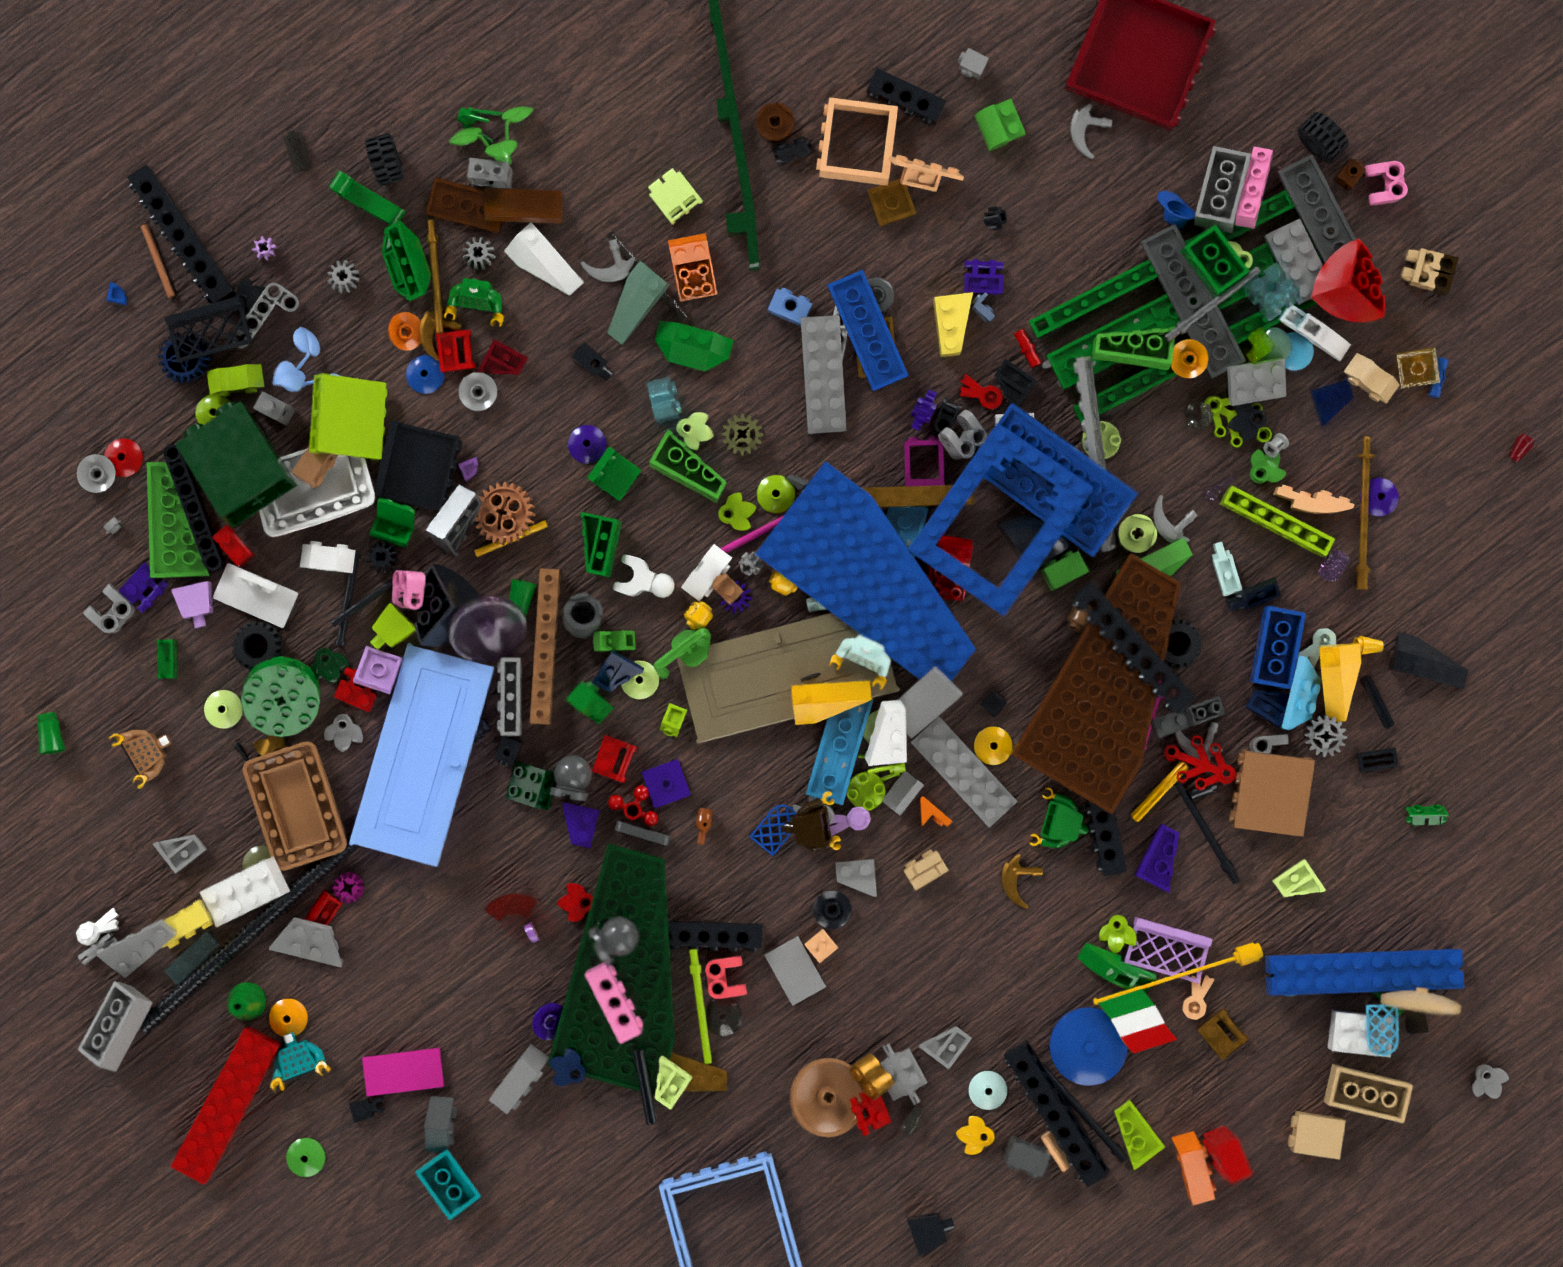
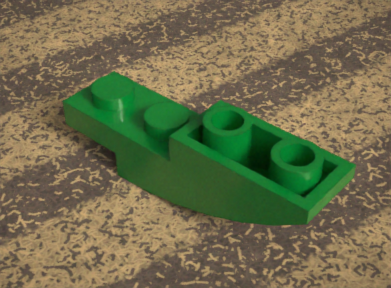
[1077,943,1156,992]

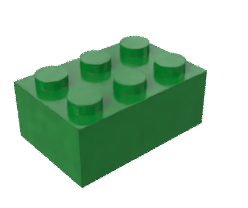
[1180,224,1250,298]

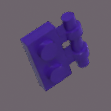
[964,259,1003,295]
[118,562,169,613]

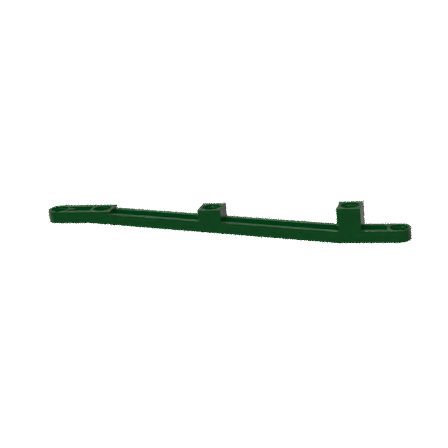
[709,0,759,271]

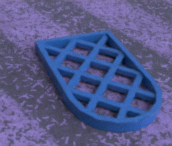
[749,804,797,856]

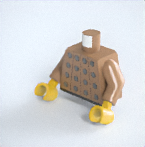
[109,730,172,789]

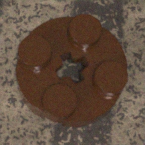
[756,102,794,142]

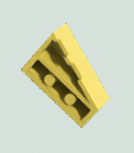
[162,899,213,949]

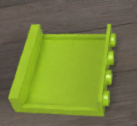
[309,374,387,461]

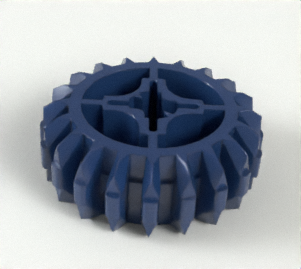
[158,331,211,384]

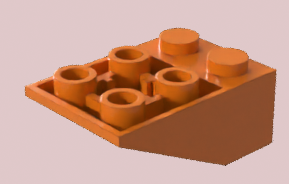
[668,233,717,302]

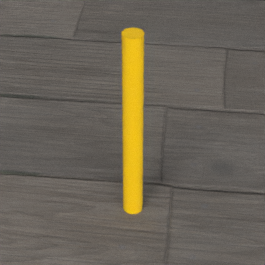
[474,520,548,557]

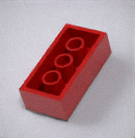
[1202,1126,1253,1184]

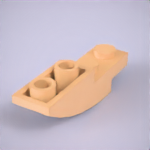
[1273,485,1355,514]

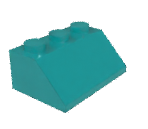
[415,1149,481,1221]

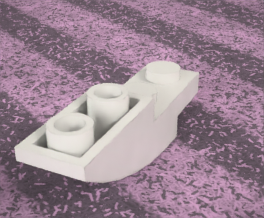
[1278,303,1351,361]

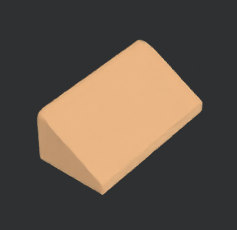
[1041,1131,1070,1172]

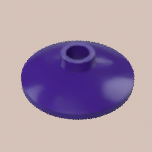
[568,425,607,464]
[1360,478,1399,516]
[532,1003,563,1040]

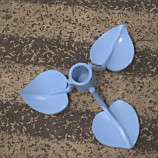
[273,327,340,391]

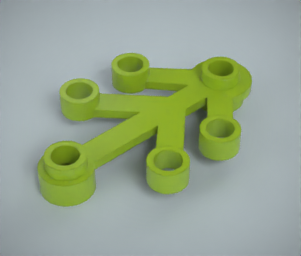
[1204,396,1272,448]

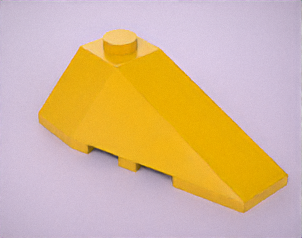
[791,681,872,725]

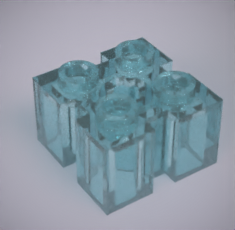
[1244,262,1300,321]
[646,377,682,424]

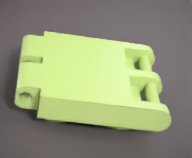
[648,168,703,225]

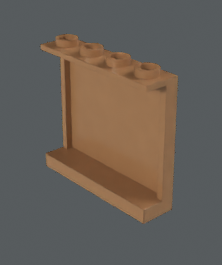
[1229,749,1315,837]

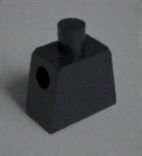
[570,342,613,381]
[907,1212,955,1256]

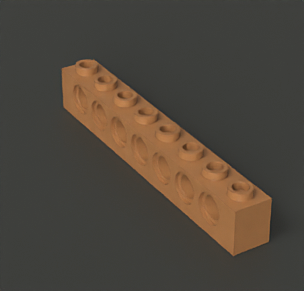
[530,568,561,724]

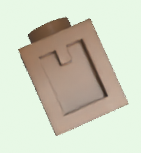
[711,573,744,605]

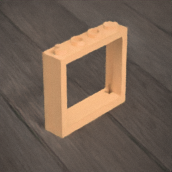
[816,98,898,186]

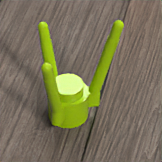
[858,754,906,781]

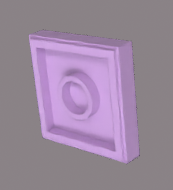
[353,646,403,694]

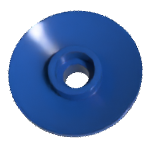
[406,355,445,394]

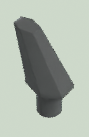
[785,474,810,490]

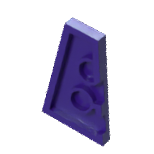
[1135,824,1179,893]

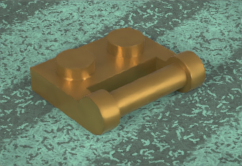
[1197,1008,1249,1060]

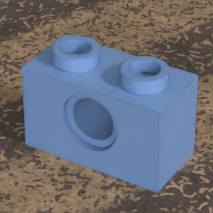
[768,288,812,326]

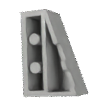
[489,1044,549,1114]

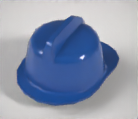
[1157,191,1195,230]

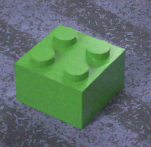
[1040,550,1089,591]

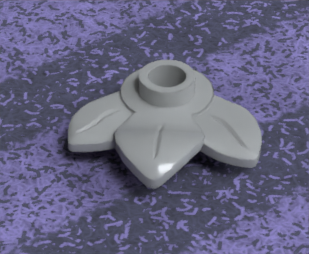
[324,714,363,752]
[1472,1064,1509,1099]

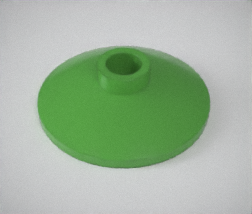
[286,1138,325,1177]

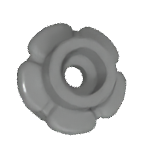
[103,517,121,535]

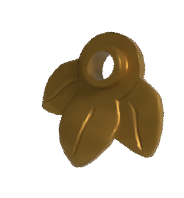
[253,735,288,755]

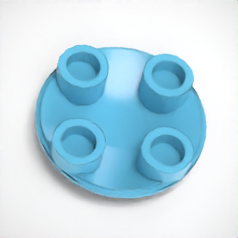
[1285,332,1314,371]

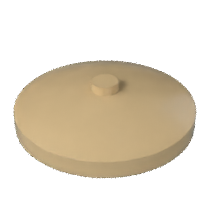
[1380,987,1461,1014]

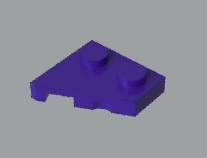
[562,802,600,848]

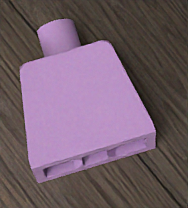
[171,581,213,628]

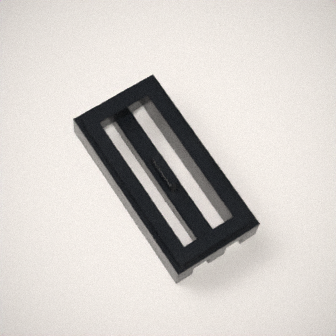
[1356,748,1398,772]

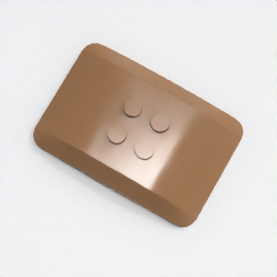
[243,741,347,871]

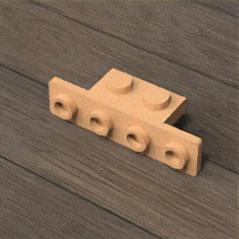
[889,155,964,192]

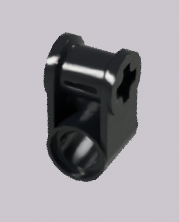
[933,397,962,435]

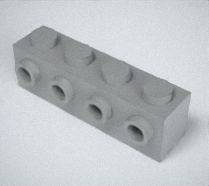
[497,658,522,736]

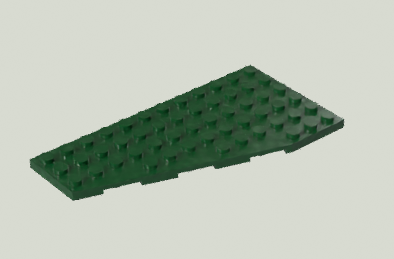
[547,843,675,1096]

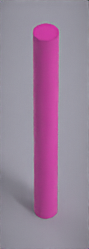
[720,516,783,553]

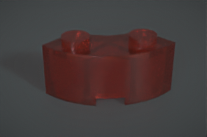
[484,892,540,921]

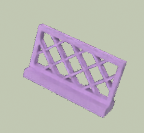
[1124,917,1213,983]

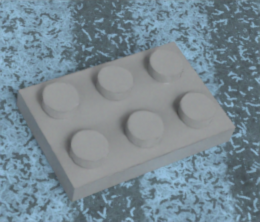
[1227,358,1286,406]

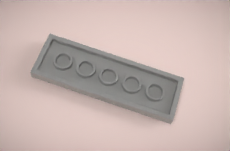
[801,315,846,434]
[911,716,1018,828]

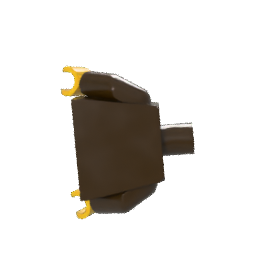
[784,791,841,852]

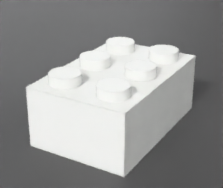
[1328,1010,1394,1057]

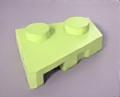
[1272,859,1326,897]

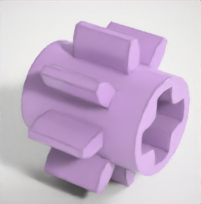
[252,236,277,261]

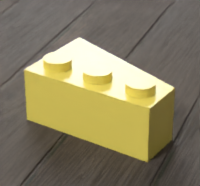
[933,292,973,357]

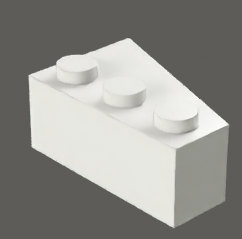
[864,700,907,766]

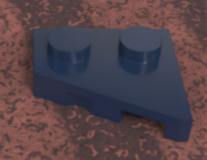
[1245,690,1290,727]

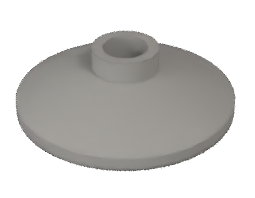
[459,372,497,411]
[77,454,116,493]

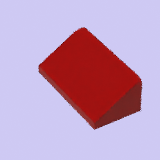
[304,890,343,925]

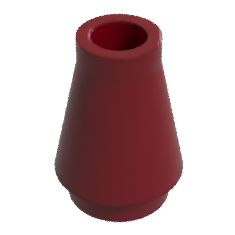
[1508,433,1535,463]

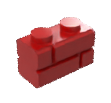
[212,525,256,567]

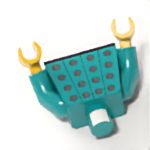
[271,1032,331,1092]

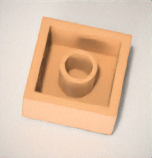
[804,928,838,963]

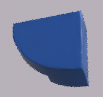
[106,282,127,305]

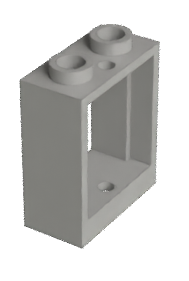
[467,158,513,189]

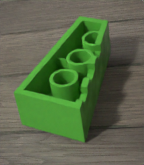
[1091,327,1175,370]

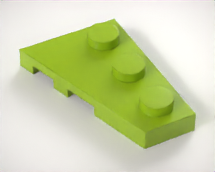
[1114,1100,1165,1171]

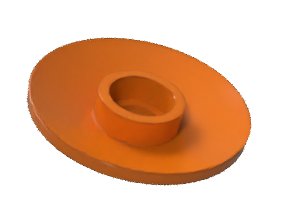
[388,312,421,351]

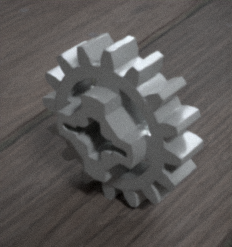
[1304,715,1347,757]

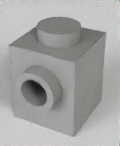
[957,48,989,80]

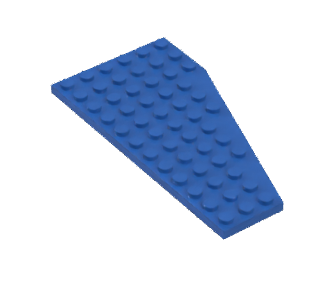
[755,461,976,681]

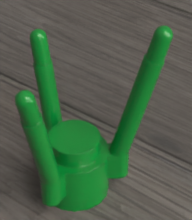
[457,107,504,143]

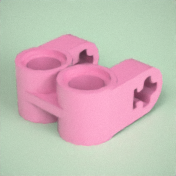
[1364,161,1408,205]
[392,570,425,610]

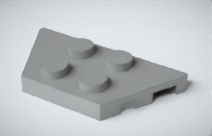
[269,917,344,967]

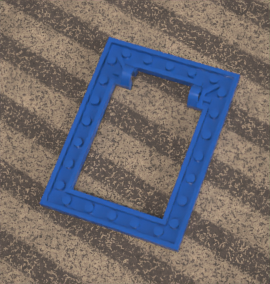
[908,423,1094,616]

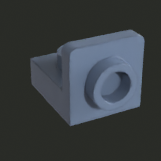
[971,292,995,324]

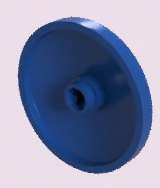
[1049,1007,1127,1086]

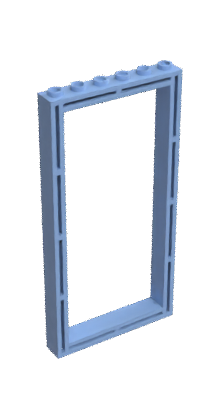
[659,1152,802,1267]

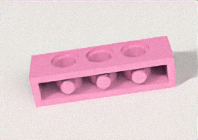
[1235,147,1273,229]
[585,962,643,1044]

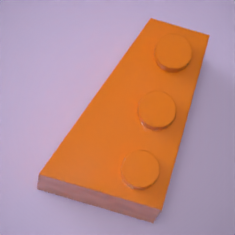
[1171,1131,1216,1205]

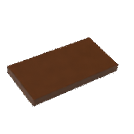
[425,177,503,235]
[484,187,562,224]

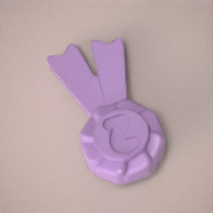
[830,807,871,836]

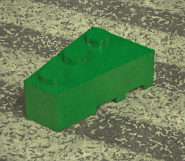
[580,512,622,578]
[567,681,614,724]

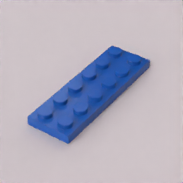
[827,270,909,392]

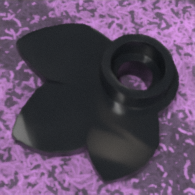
[232,278,267,313]
[1228,403,1266,440]

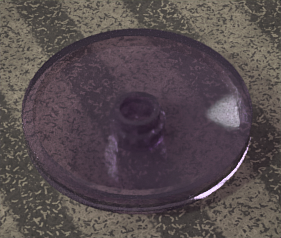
[448,596,527,662]

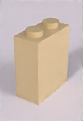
[1288,1111,1345,1159]

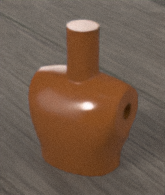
[696,808,713,845]

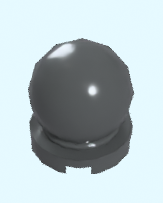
[563,593,603,639]
[550,755,592,801]
[589,917,639,965]

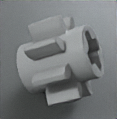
[738,552,764,576]

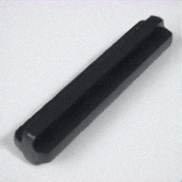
[1360,675,1394,729]

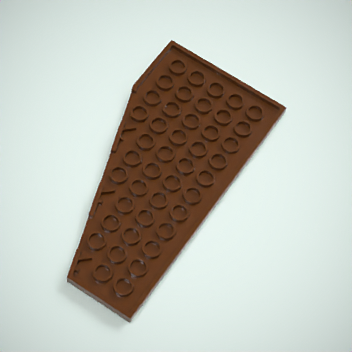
[1011,553,1181,814]

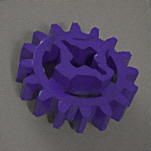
[911,390,937,431]

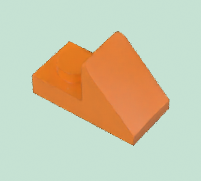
[919,796,952,827]

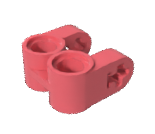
[705,955,747,999]

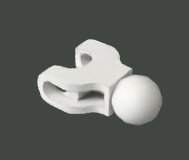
[612,554,675,598]

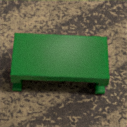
[157,639,178,679]

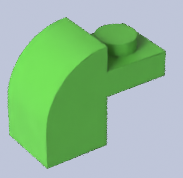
[593,631,636,652]

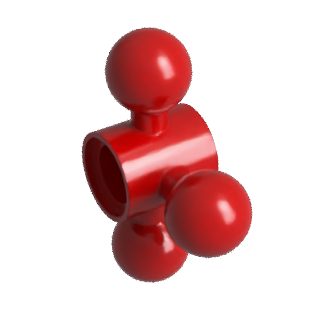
[608,785,658,827]

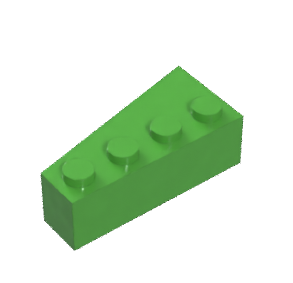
[649,429,727,503]

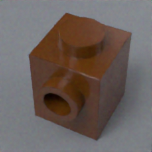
[1334,158,1366,191]

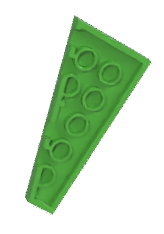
[147,462,210,578]

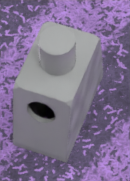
[253,391,296,426]

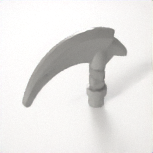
[1071,104,1112,159]
[581,239,635,282]
[1154,495,1198,543]
[1175,722,1223,760]

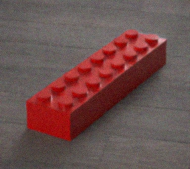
[170,1026,283,1185]

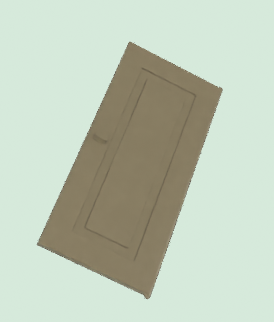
[677,613,900,744]

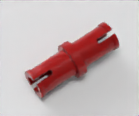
[1014,329,1042,369]

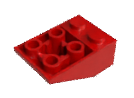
[928,536,973,601]

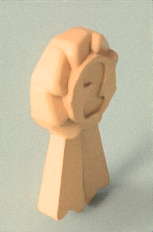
[1182,975,1214,1020]

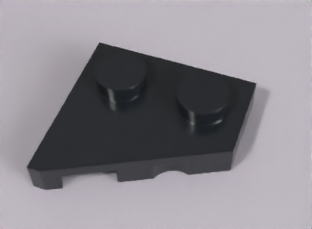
[994,359,1037,407]

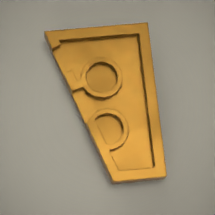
[670,1052,727,1091]

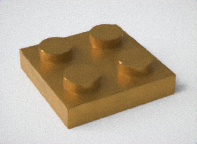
[867,178,916,227]

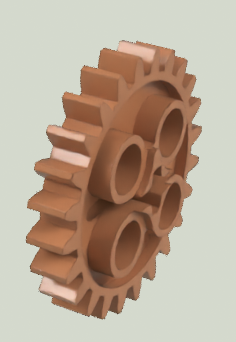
[474,482,536,545]

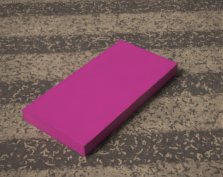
[362,1047,445,1096]

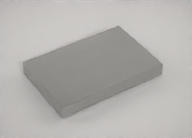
[764,936,826,1006]

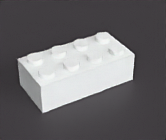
[200,857,290,927]

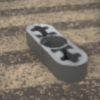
[615,821,671,846]

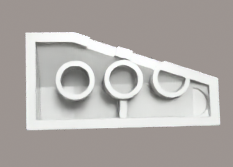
[504,222,584,296]

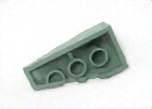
[607,261,670,345]

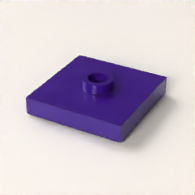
[641,759,691,808]

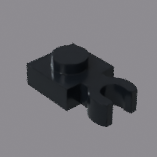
[349,1097,386,1123]

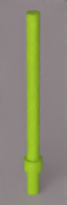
[689,949,712,1064]

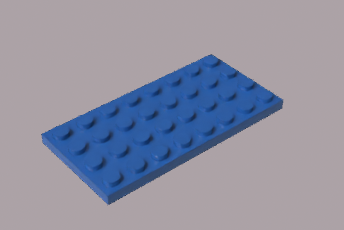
[984,403,1138,557]

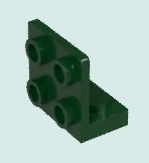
[506,761,556,810]

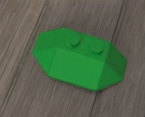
[382,221,431,301]
[655,321,734,372]

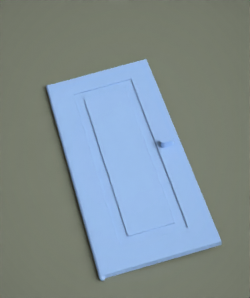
[349,643,495,867]

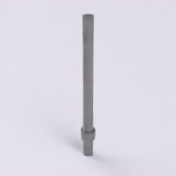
[1164,267,1261,342]

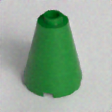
[227,982,266,1021]

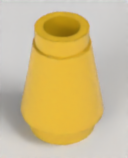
[1353,636,1383,655]

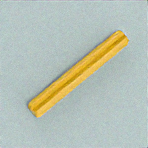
[1131,761,1189,822]

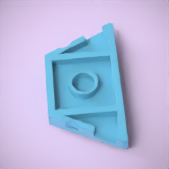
[1282,656,1321,730]

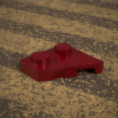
[477,339,529,375]

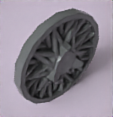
[867,277,894,313]

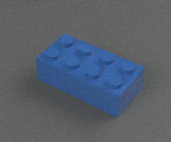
[1250,606,1306,689]

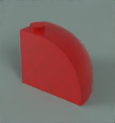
[1311,239,1386,322]

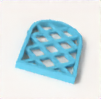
[1366,1004,1399,1056]

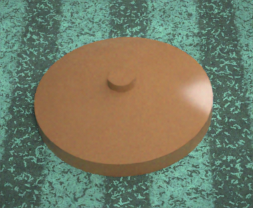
[790,1058,864,1137]

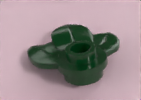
[311,647,350,684]

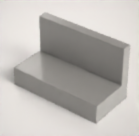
[883,771,924,815]

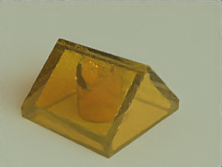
[1396,347,1440,388]

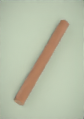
[141,224,176,298]

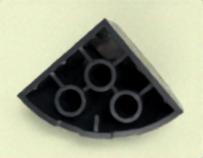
[997,515,1074,566]
[414,563,488,646]

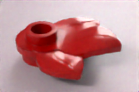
[557,883,593,922]

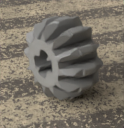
[462,237,495,270]
[327,260,360,293]

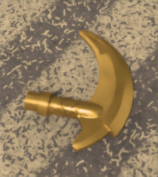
[419,306,462,361]
[1002,854,1043,909]

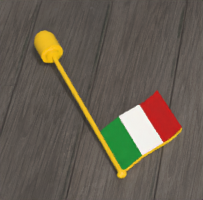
[1093,942,1263,1053]

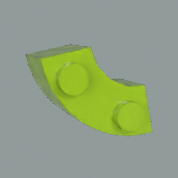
[207,364,264,398]

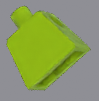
[370,603,416,650]

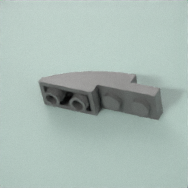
[1151,696,1225,739]

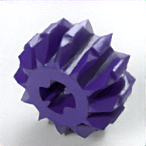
[719,581,752,614]

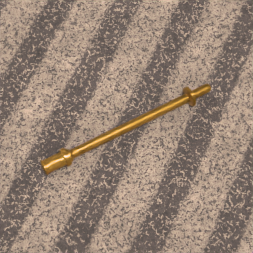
[1355,436,1375,590]

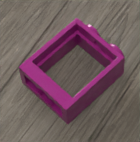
[904,437,944,486]

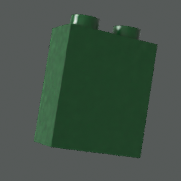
[176,401,298,528]

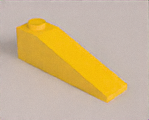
[1319,643,1361,722]

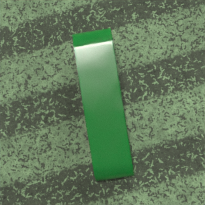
[329,170,406,225]

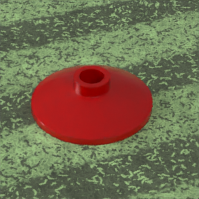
[104,439,143,477]

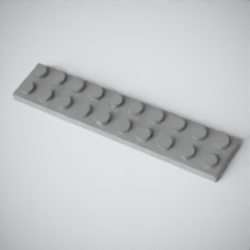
[1074,356,1116,552]

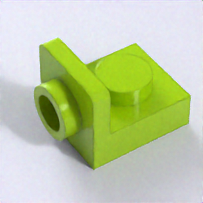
[660,703,687,737]

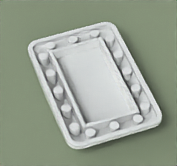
[259,449,375,537]

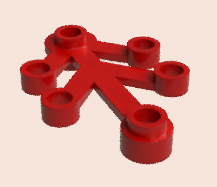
[1164,736,1236,791]

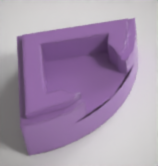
[458,457,478,482]

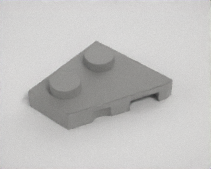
[835,859,877,897]

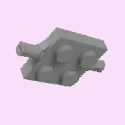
[880,1043,928,1105]

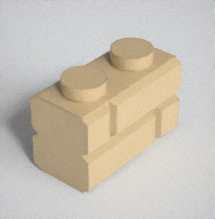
[903,849,949,891]

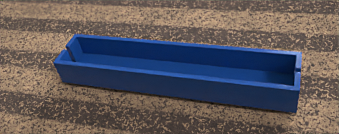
[1265,949,1464,995]

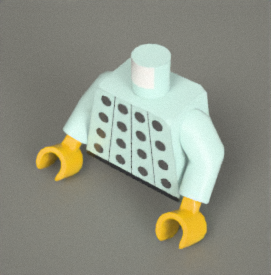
[829,635,890,690]

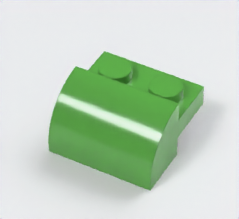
[974,99,1026,151]

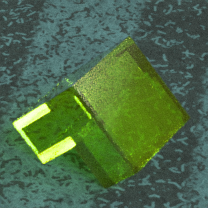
[1246,326,1276,364]

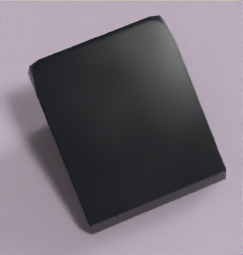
[1405,1011,1429,1034]

